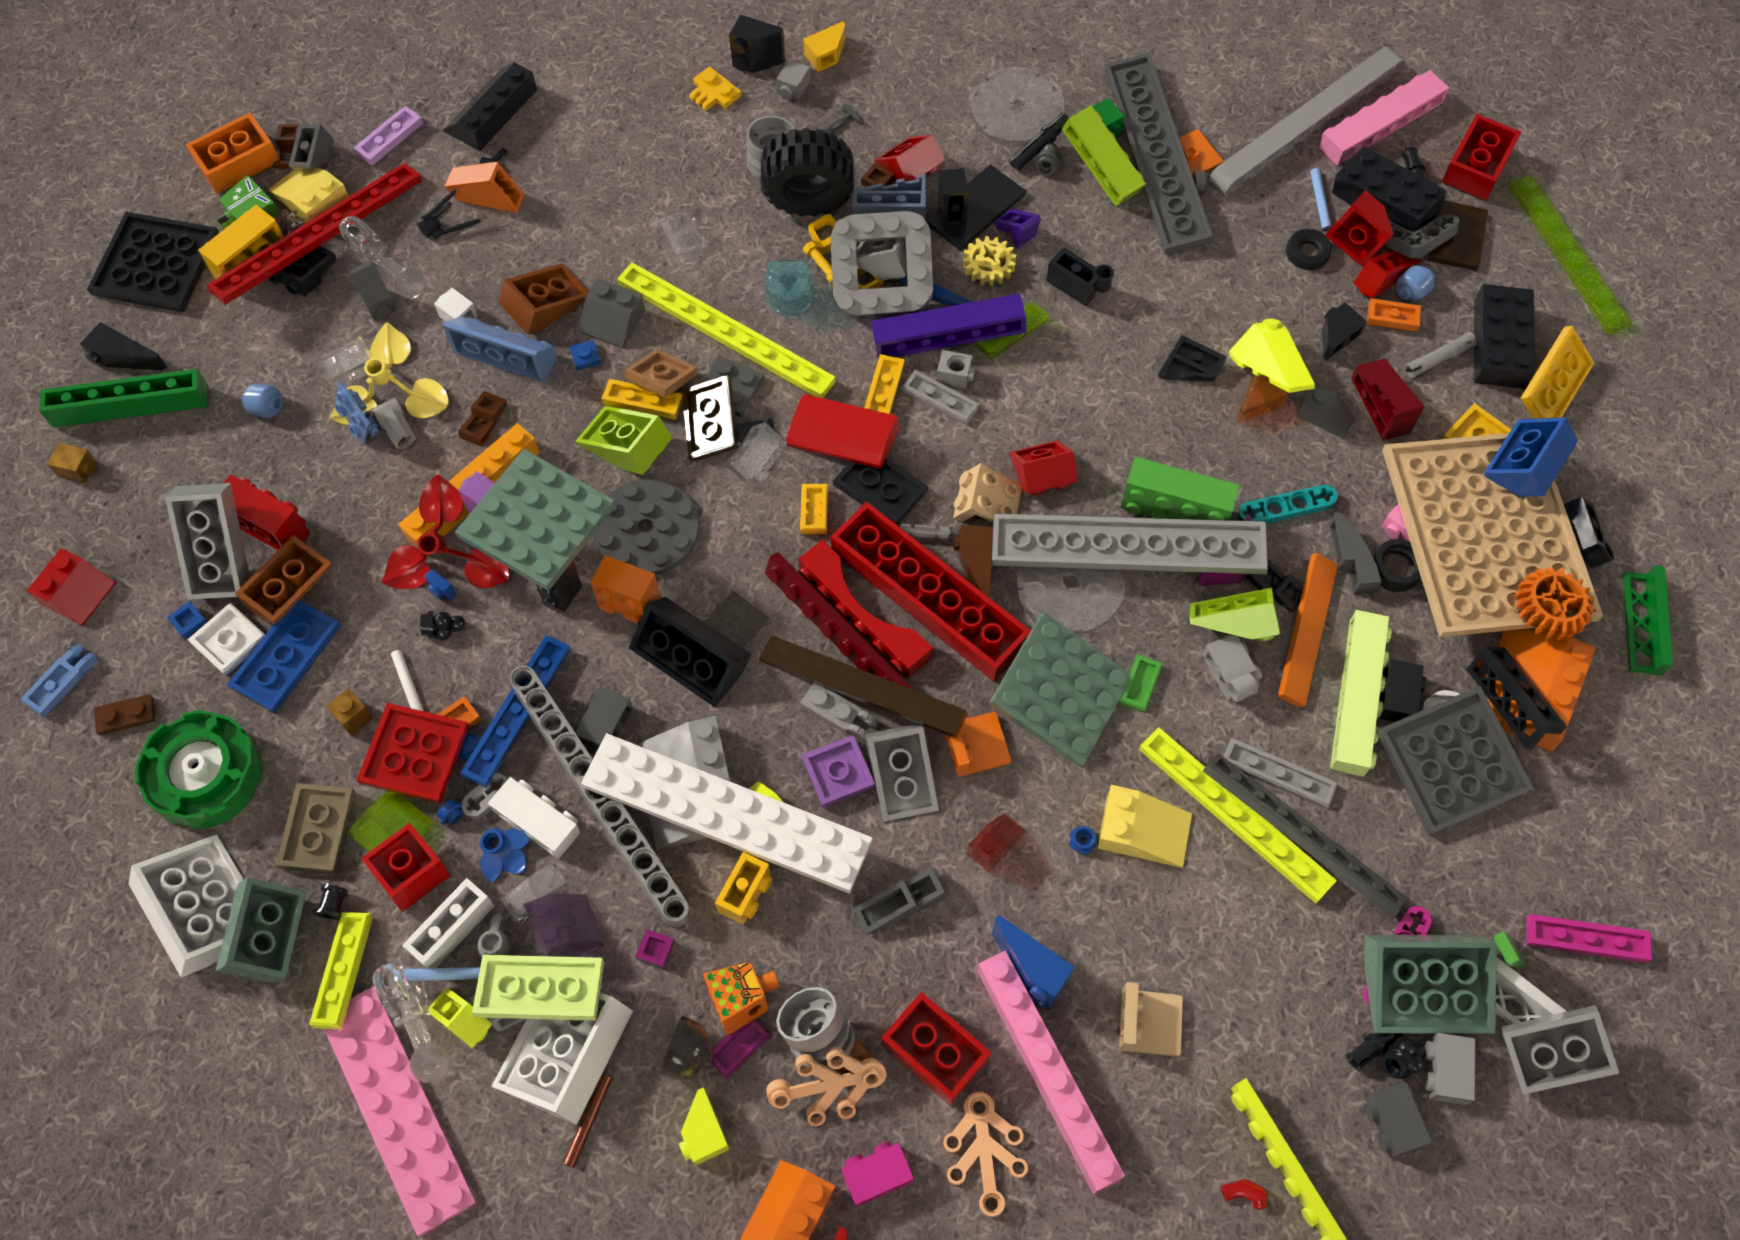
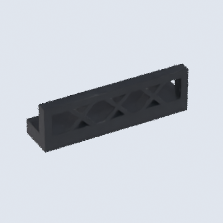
[1466,646,1567,749]

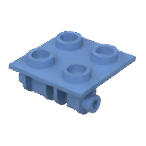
[334,381,380,444]

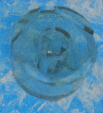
[763,259,814,317]

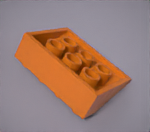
[1486,629,1596,752]

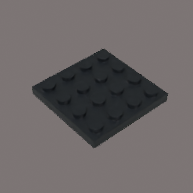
[87,212,219,312]

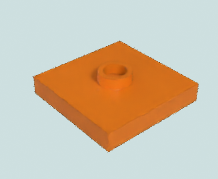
[1179,129,1224,176]

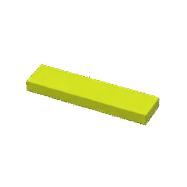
[309,912,373,1030]

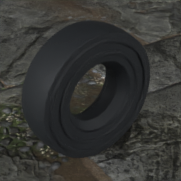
[1286,229,1332,270]

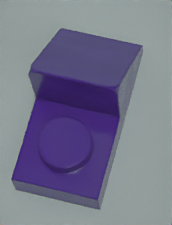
[994,209,1041,248]

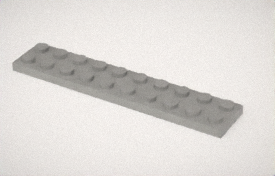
[992,514,1268,574]

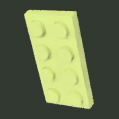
[472,955,604,1021]

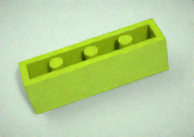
[1062,105,1146,206]

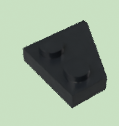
[1158,335,1227,381]

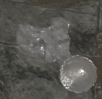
[339,216,426,298]
[372,964,450,1084]

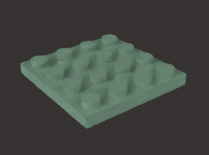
[455,449,616,591]
[989,612,1131,767]

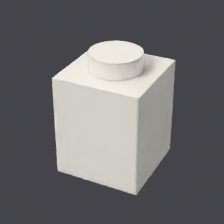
[434,288,478,321]

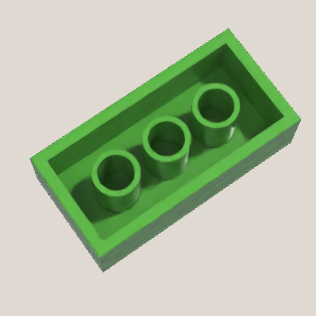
[1120,457,1240,521]

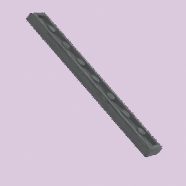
[1203,754,1407,918]

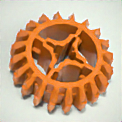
[1514,566,1595,640]

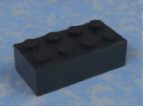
[1332,146,1447,232]
[1474,284,1535,389]

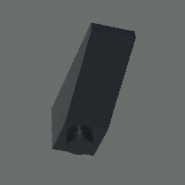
[80,322,167,370]

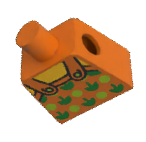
[703,962,780,1036]

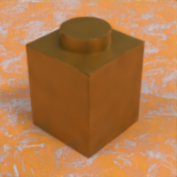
[47,443,97,483]
[326,688,373,736]

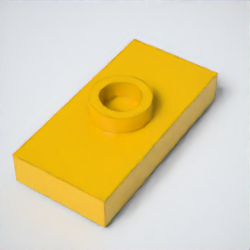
[800,484,828,535]

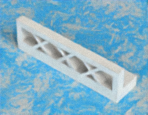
[1496,957,1567,1025]

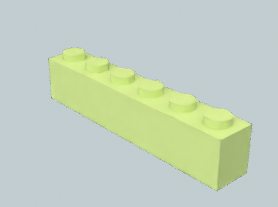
[1330,610,1392,777]

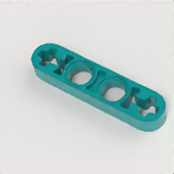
[1237,485,1338,524]

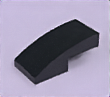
[1246,558,1303,612]

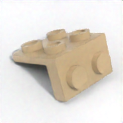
[953,463,1022,523]

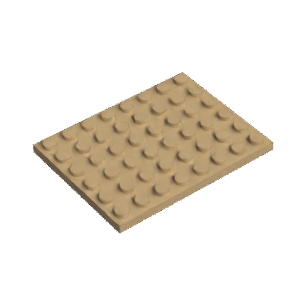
[1382,433,1603,637]

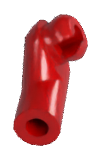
[1220,1179,1269,1210]

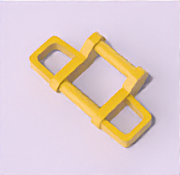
[803,214,884,289]

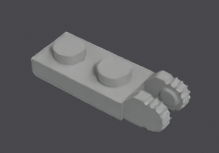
[800,683,879,742]

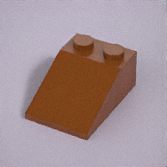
[498,263,589,335]

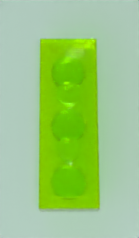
[975,301,1049,360]

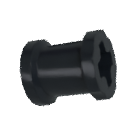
[313,884,348,920]

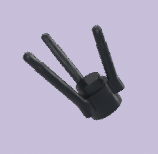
[415,190,481,239]

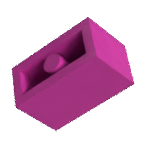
[841,1141,914,1208]

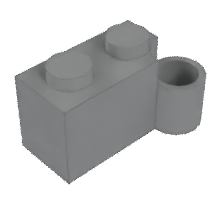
[1202,634,1262,702]

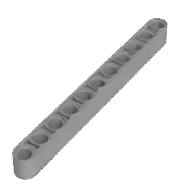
[1209,46,1405,197]
[510,666,689,928]

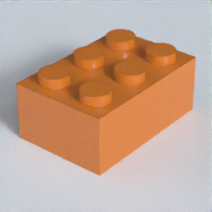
[185,112,280,195]

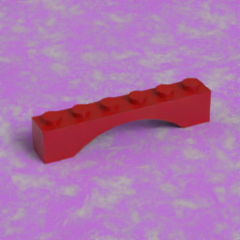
[798,539,933,678]

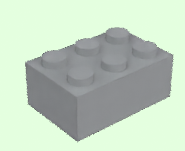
[1502,1005,1619,1094]

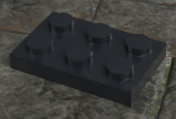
[833,459,928,526]

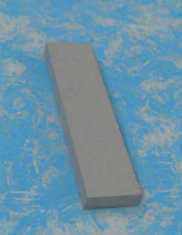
[1223,737,1338,809]

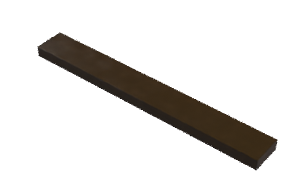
[759,635,968,739]

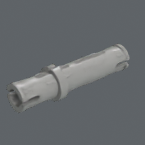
[1404,332,1477,379]

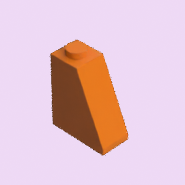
[445,162,525,213]

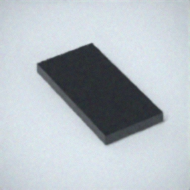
[925,164,1026,251]

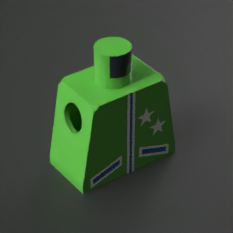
[215,175,280,230]

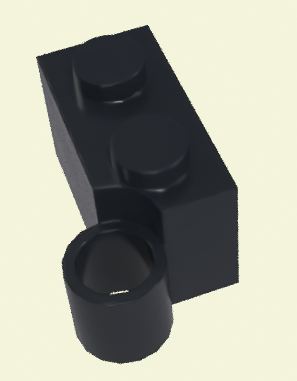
[1046,247,1114,306]
[1564,496,1614,569]

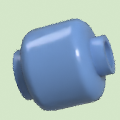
[1396,265,1434,303]
[242,383,283,419]

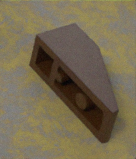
[954,525,993,598]

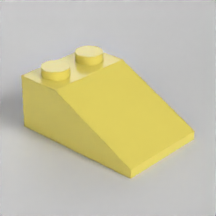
[267,167,349,223]
[1097,785,1192,868]

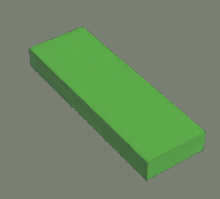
[1494,931,1527,970]

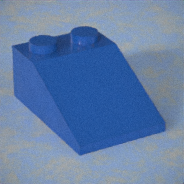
[992,915,1075,1010]

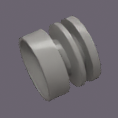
[746,116,795,180]
[776,987,856,1069]

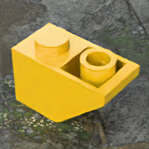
[803,21,846,72]

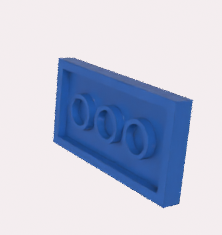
[227,600,341,714]

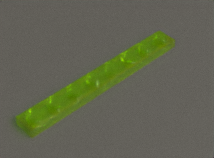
[1508,175,1632,335]

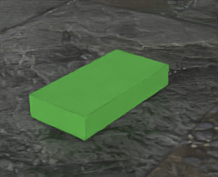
[1118,654,1163,713]

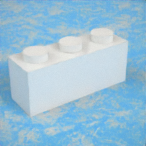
[488,777,581,859]
[402,878,495,968]

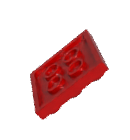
[356,703,469,804]

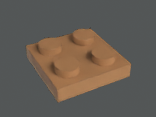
[625,349,697,397]

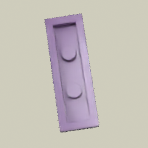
[354,106,424,166]

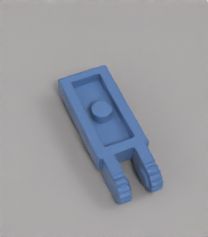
[21,644,98,718]

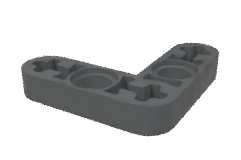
[1384,214,1460,258]

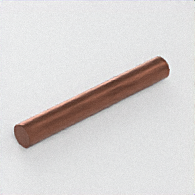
[563,1074,612,1168]

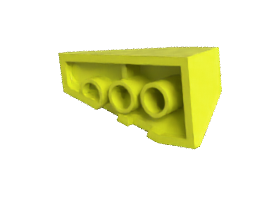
[1229,319,1315,393]

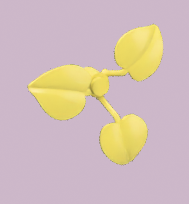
[330,322,449,425]

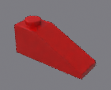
[1353,250,1421,298]

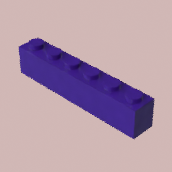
[871,293,1027,360]

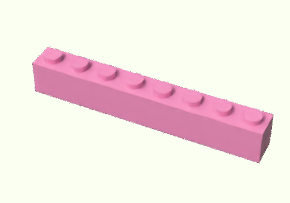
[977,950,1125,1195]

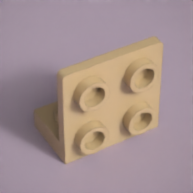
[1119,982,1183,1057]

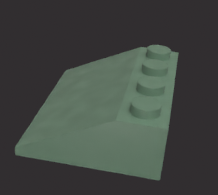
[1364,935,1497,1034]

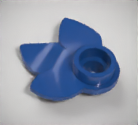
[480,828,530,883]

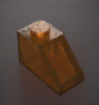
[1237,375,1289,423]

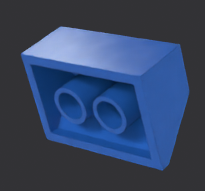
[1484,417,1578,497]

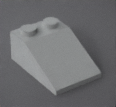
[865,724,939,822]

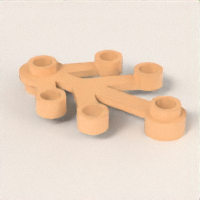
[766,1047,886,1126]
[943,1091,1028,1218]

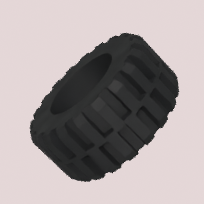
[761,128,854,216]

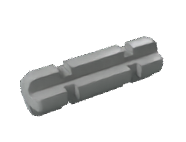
[900,524,951,542]

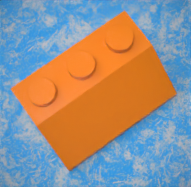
[740,1160,836,1240]

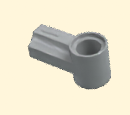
[371,398,416,449]

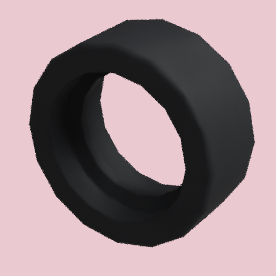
[1373,539,1421,592]

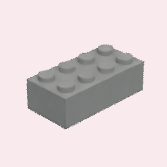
[165,483,250,600]

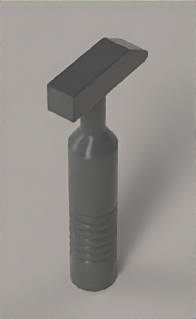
[821,104,859,134]

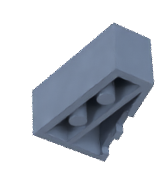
[852,174,926,220]

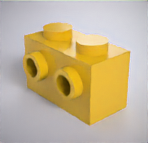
[715,852,773,925]

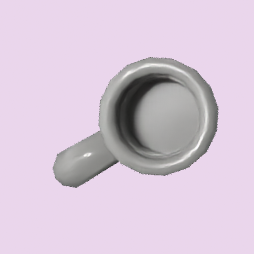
[477,913,513,958]

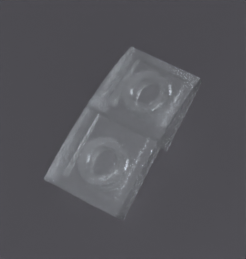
[502,863,569,923]

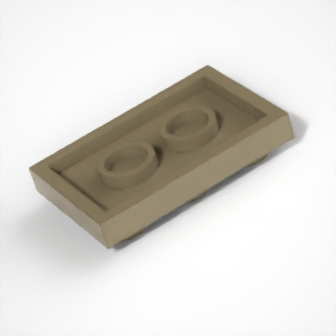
[276,783,355,874]

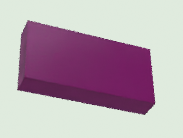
[705,1019,770,1080]

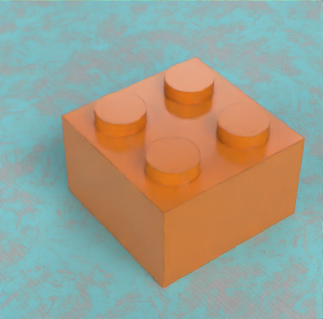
[590,555,661,623]

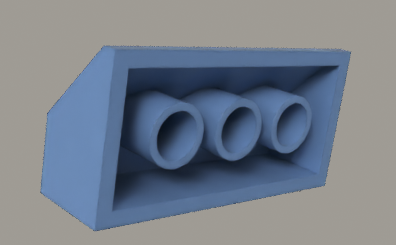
[443,317,557,383]

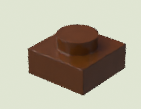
[861,163,894,187]

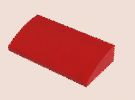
[786,394,900,469]

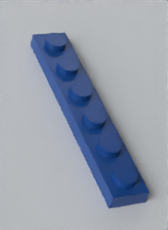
[460,635,571,788]

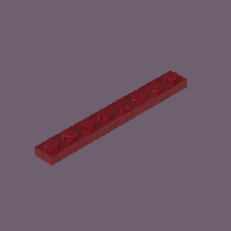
[765,552,914,690]

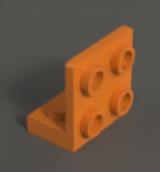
[944,712,1011,777]

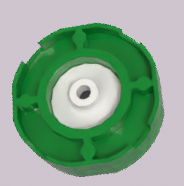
[135,710,262,829]

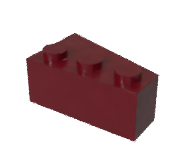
[1351,358,1425,441]

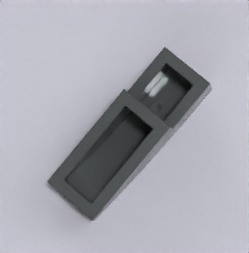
[1329,512,1381,594]
[853,867,950,935]

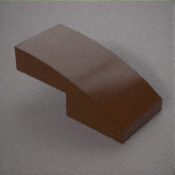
[274,124,299,169]
[458,391,507,446]

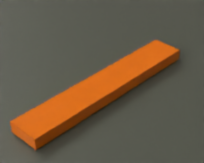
[1277,553,1338,708]

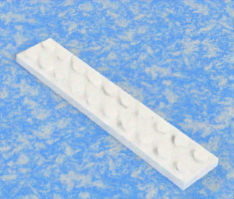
[581,733,872,894]

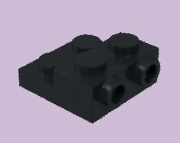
[268,246,337,297]

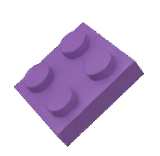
[801,735,875,808]

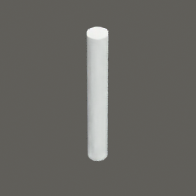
[391,650,424,711]

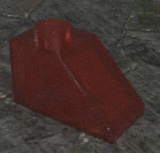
[967,813,1026,873]

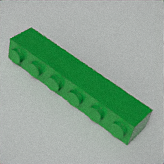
[39,369,208,428]

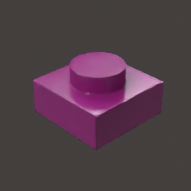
[635,929,675,969]

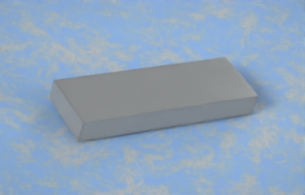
[901,370,980,426]

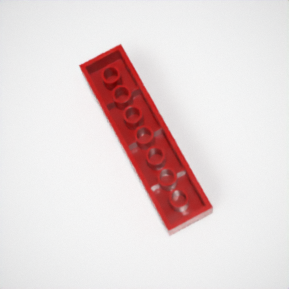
[830,501,1031,682]

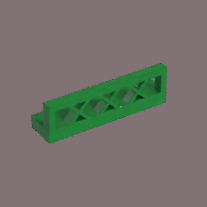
[1622,566,1673,675]

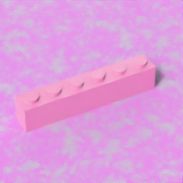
[1319,70,1449,166]

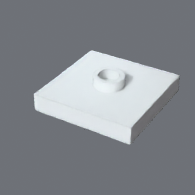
[188,603,265,676]

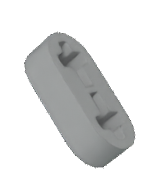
[461,773,508,820]

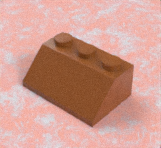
[235,535,333,625]

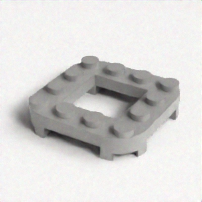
[831,211,934,318]

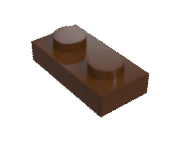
[94,694,156,735]

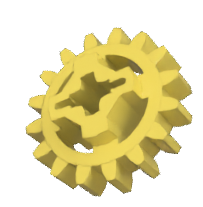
[963,236,1016,286]

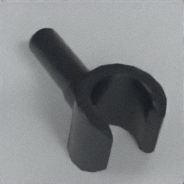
[479,148,507,164]

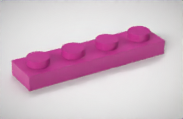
[1526,914,1652,963]

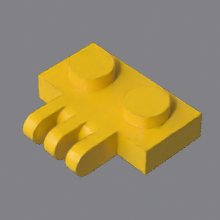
[689,66,742,111]

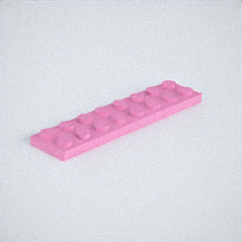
[324,986,477,1237]

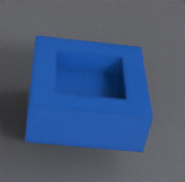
[569,340,601,371]
[424,569,456,602]
[167,601,207,640]

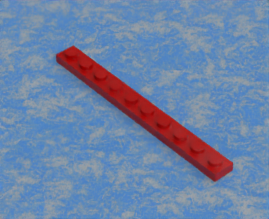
[207,162,422,305]

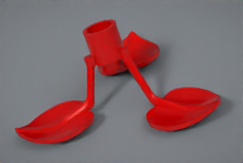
[381,475,510,589]

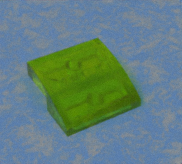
[348,791,433,852]

